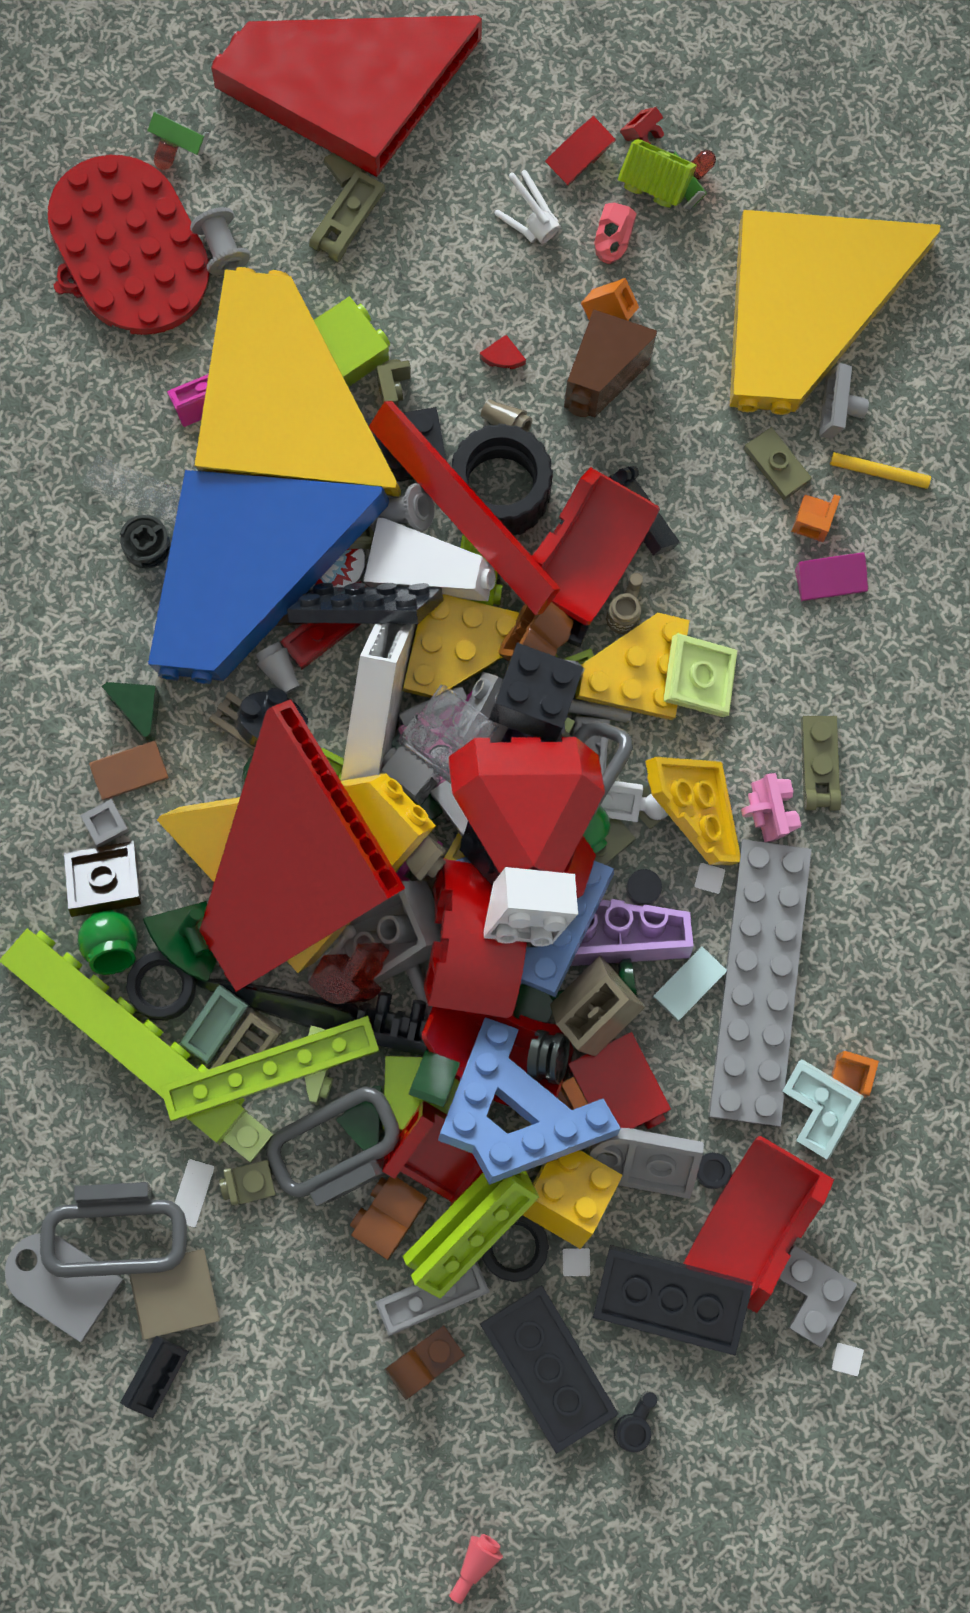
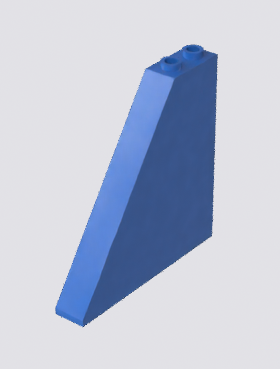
[148,470,389,684]

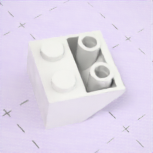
[484,867,578,947]

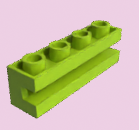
[403,1171,539,1299]

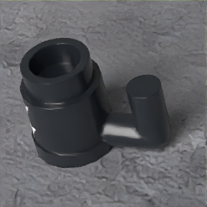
[613,1391,657,1453]

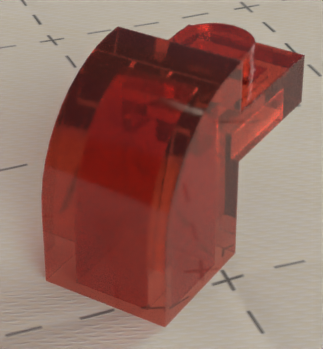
[308,943,390,1004]

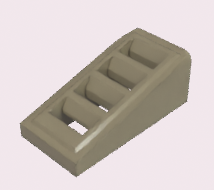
[211,1010,283,1069]

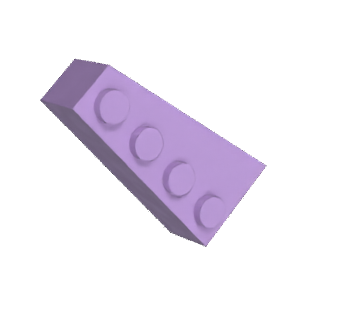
[571,899,694,966]

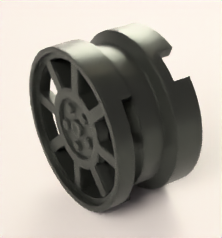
[120,515,171,569]
[527,1030,570,1085]

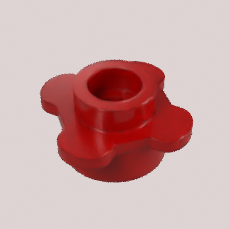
[53,263,81,298]

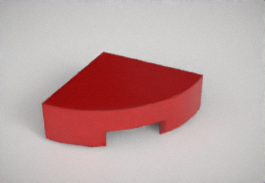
[479,335,526,369]

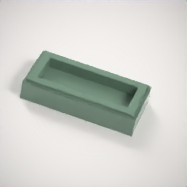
[179,985,250,1065]

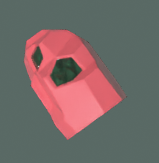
[594,203,637,264]

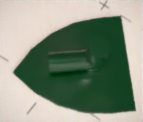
[143,901,217,982]

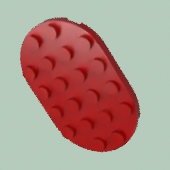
[48,155,209,335]

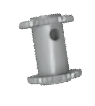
[190,207,251,275]
[370,483,434,532]

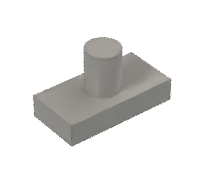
[819,363,869,439]

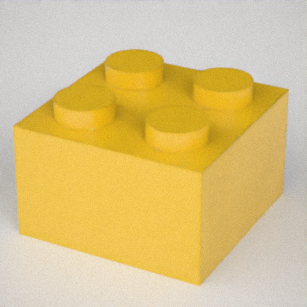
[523,1150,623,1249]

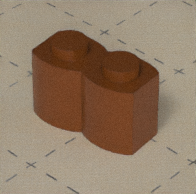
[499,602,574,662]
[350,1177,428,1261]

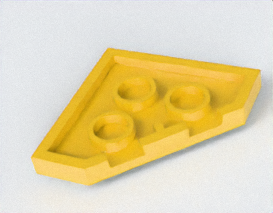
[402,594,519,698]
[575,612,689,720]
[645,757,740,865]

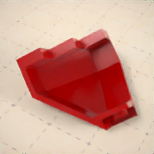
[449,737,605,874]

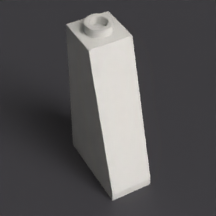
[363,518,496,601]

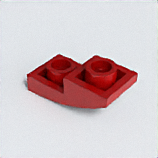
[545,116,616,186]

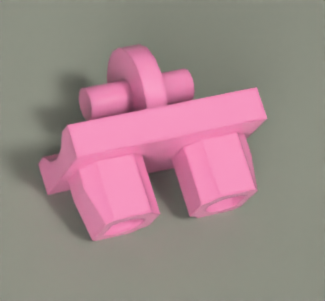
[741,773,801,843]

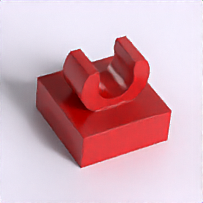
[620,107,664,144]

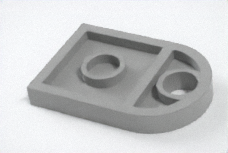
[589,1128,704,1199]
[5,1233,124,1342]

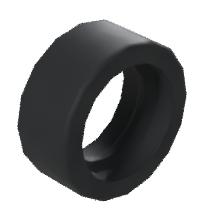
[126,951,196,1021]
[482,1215,549,1282]

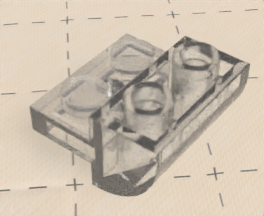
[396,685,499,784]

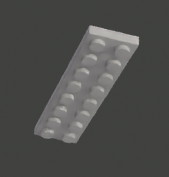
[708,839,812,1127]

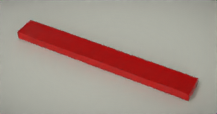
[369,401,561,615]

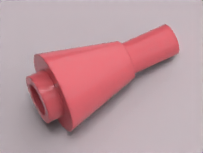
[449,1534,503,1604]

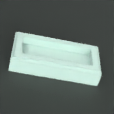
[652,946,727,1022]

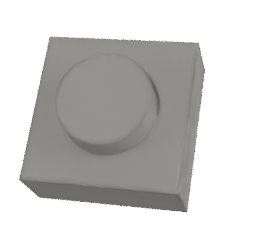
[80,799,129,847]

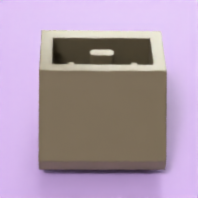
[550,955,645,1057]

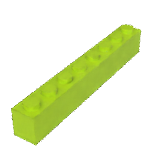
[0,928,248,1145]

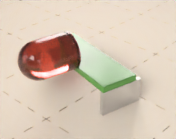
[147,109,210,170]
[667,149,716,209]

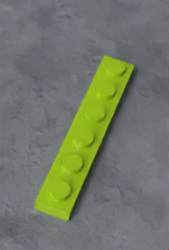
[160,1016,380,1122]

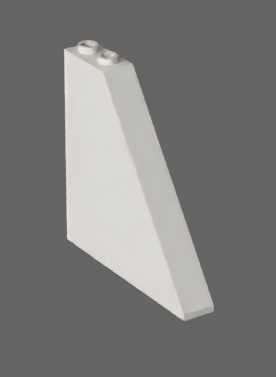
[341,624,417,781]

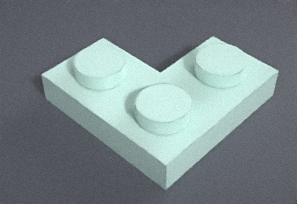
[782,1060,864,1159]

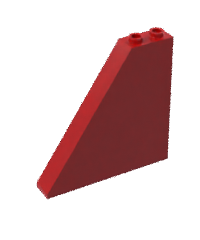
[211,15,482,177]
[199,699,406,992]

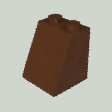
[564,309,657,418]

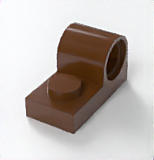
[384,1325,465,1400]

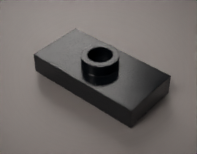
[120,1335,189,1418]

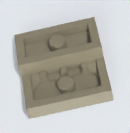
[129,1249,220,1340]

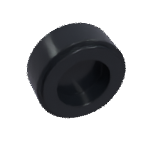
[626,869,662,906]
[696,1152,732,1189]

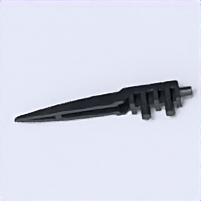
[194,977,428,1056]

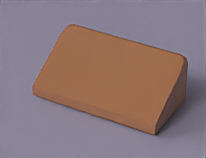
[89,741,169,800]

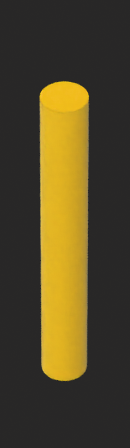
[830,452,931,489]

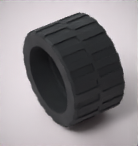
[452,424,553,536]

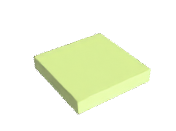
[663,633,738,717]

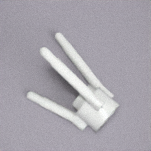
[494,170,561,244]

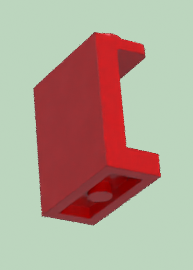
[567,1032,671,1130]
[382,1100,483,1206]

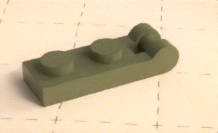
[309,169,385,263]
[801,716,841,811]

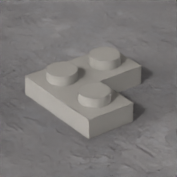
[779,1245,857,1348]

